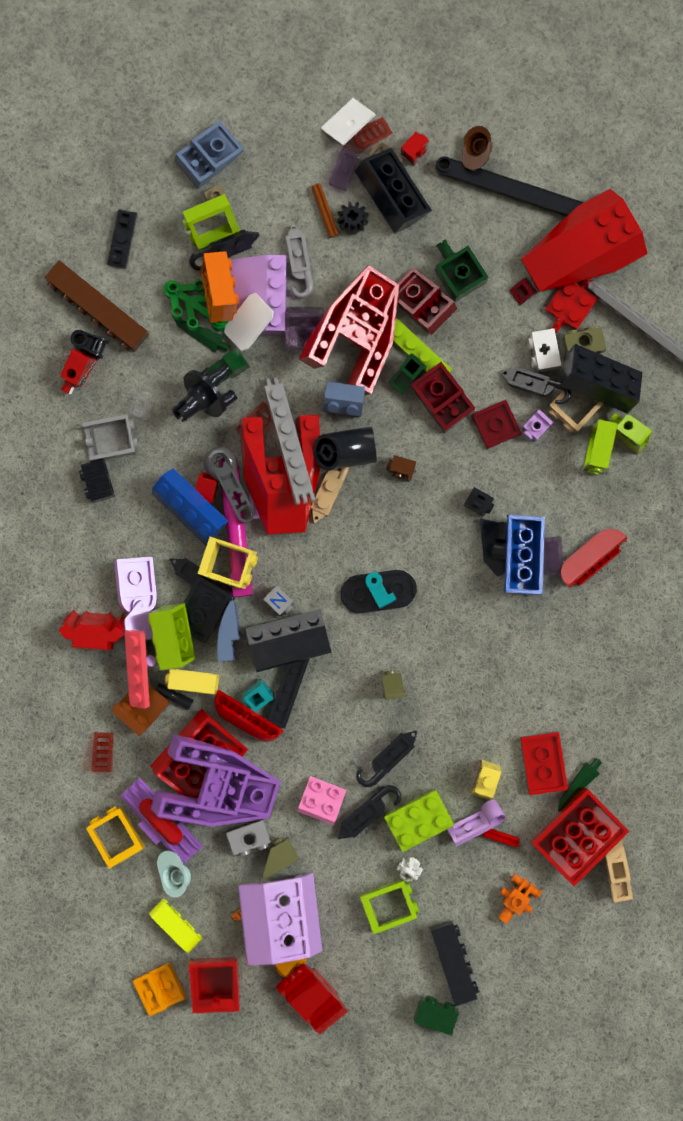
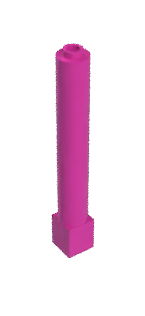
[218,458,253,597]

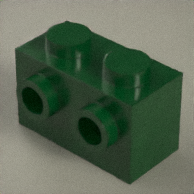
[413,995,459,1036]

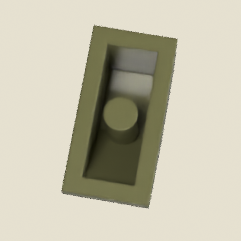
[381,670,405,699]
[263,837,300,879]

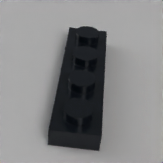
[268,659,310,729]

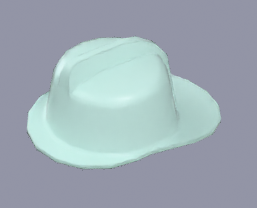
[157,851,191,897]

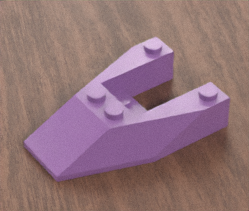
[151,734,281,827]

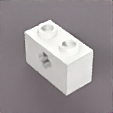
[527,328,561,373]

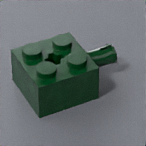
[435,239,489,302]

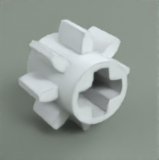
[397,857,423,882]

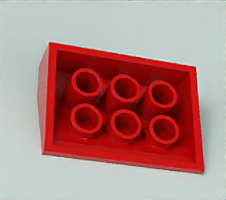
[150,709,248,798]
[530,787,630,886]

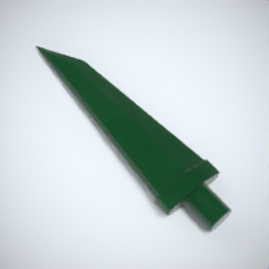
[174,319,230,353]
[558,758,602,812]

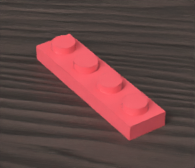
[124,630,150,709]

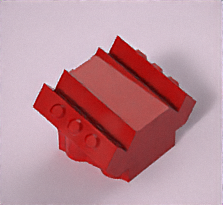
[58,610,126,650]
[275,962,349,1035]

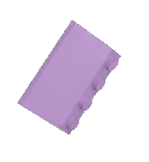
[230,255,287,335]

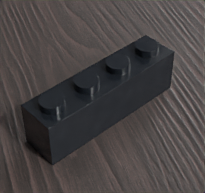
[430,921,479,1007]

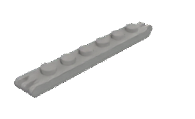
[588,280,683,363]
[263,377,315,505]

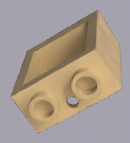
[547,391,603,434]

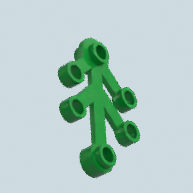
[163,279,227,332]

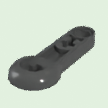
[204,447,255,523]

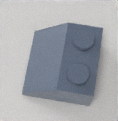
[323,381,365,417]

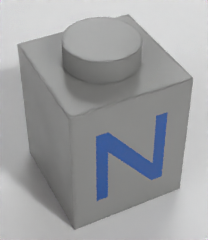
[263,585,294,616]

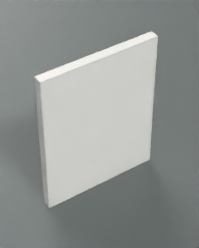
[321,98,375,146]

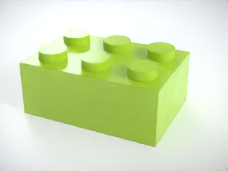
[148,603,196,670]
[384,789,454,852]

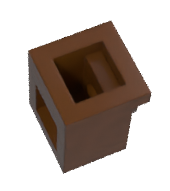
[386,455,416,482]

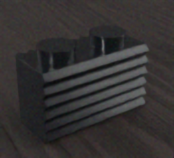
[79,459,115,503]

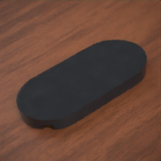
[341,570,417,613]

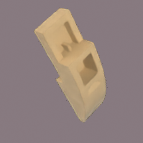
[603,840,633,903]

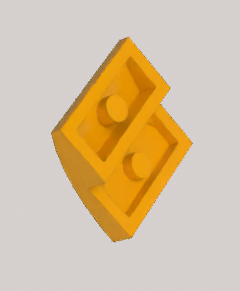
[132,962,187,1016]

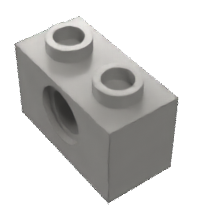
[226,819,271,857]

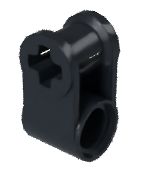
[70,330,109,359]

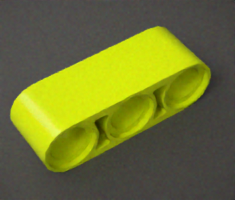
[149,899,203,953]

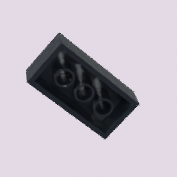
[560,344,642,414]

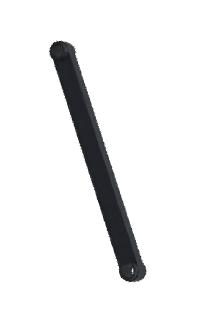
[435,156,584,217]

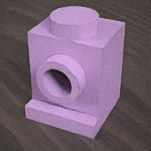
[522,410,553,441]

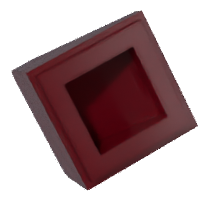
[509,278,538,305]

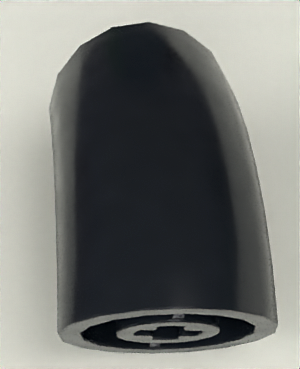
[313,426,377,471]

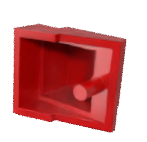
[189,957,240,1014]

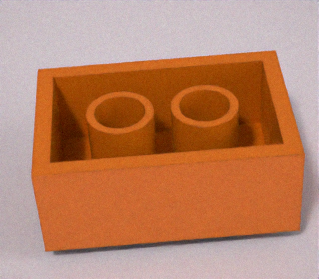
[201,251,239,323]

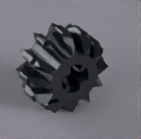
[337,202,369,235]

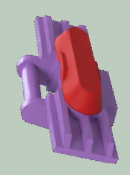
[120,777,203,865]

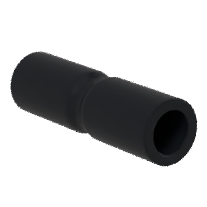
[156,683,194,710]

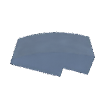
[174,121,244,189]
[217,601,241,662]

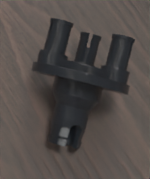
[172,364,238,422]

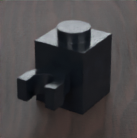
[464,487,495,516]

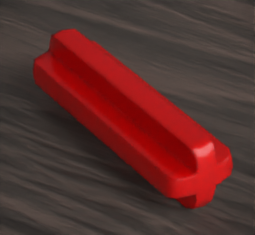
[482,828,520,848]

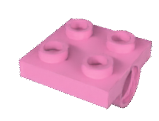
[297,776,346,826]

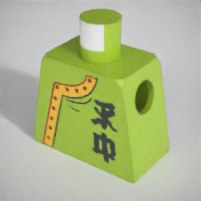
[609,413,652,454]

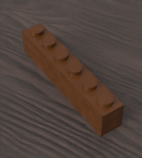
[45,260,149,352]

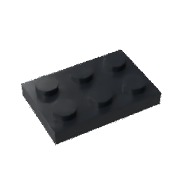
[184,575,233,643]

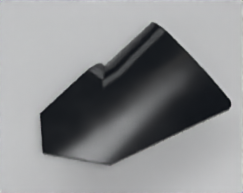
[480,518,507,576]

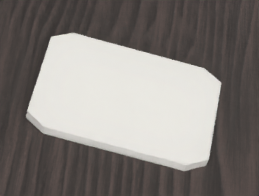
[224,293,274,351]

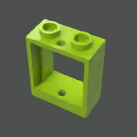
[182,194,240,250]
[583,419,618,475]
[360,879,420,934]

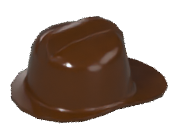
[462,126,493,170]

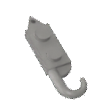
[286,223,313,298]

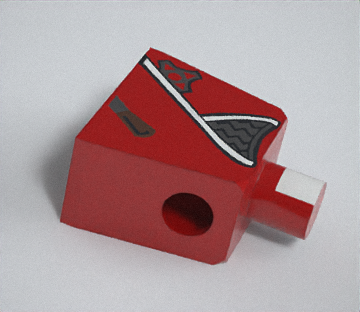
[60,349,97,394]

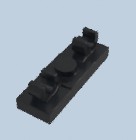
[107,209,137,269]

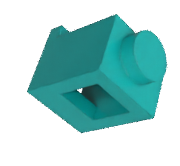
[242,678,273,712]

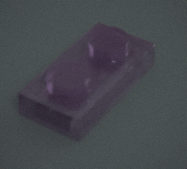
[329,148,360,191]
[544,536,564,576]

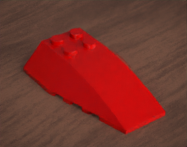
[521,189,648,292]

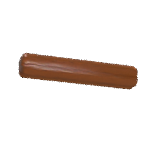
[312,183,338,238]

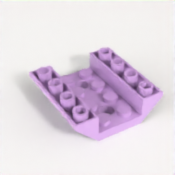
[238,873,322,965]

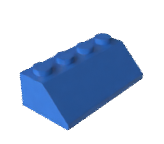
[152,468,228,546]
[504,515,545,595]

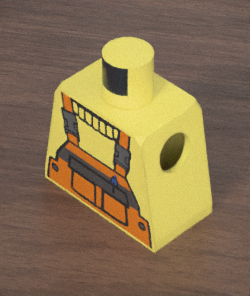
[470,760,501,801]

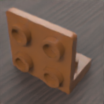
[111,683,169,737]

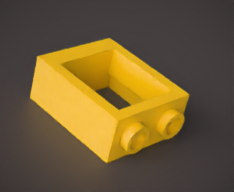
[86,806,145,869]

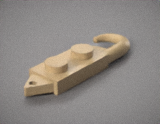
[311,467,350,523]

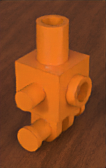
[498,873,542,924]

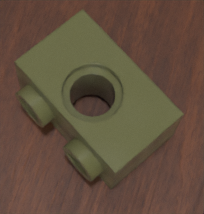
[562,326,606,355]

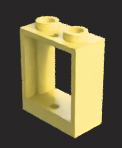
[198,537,258,589]
[165,669,220,694]

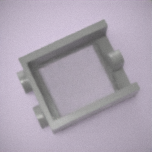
[82,414,139,462]

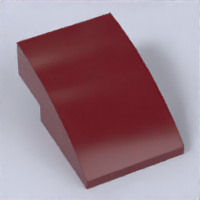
[397,267,457,335]
[411,362,475,433]

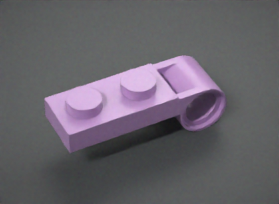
[447,800,506,847]

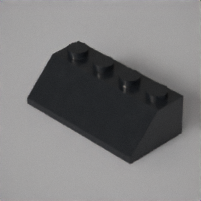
[355,147,432,234]
[246,609,332,672]

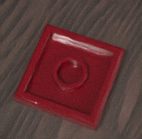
[471,400,522,449]

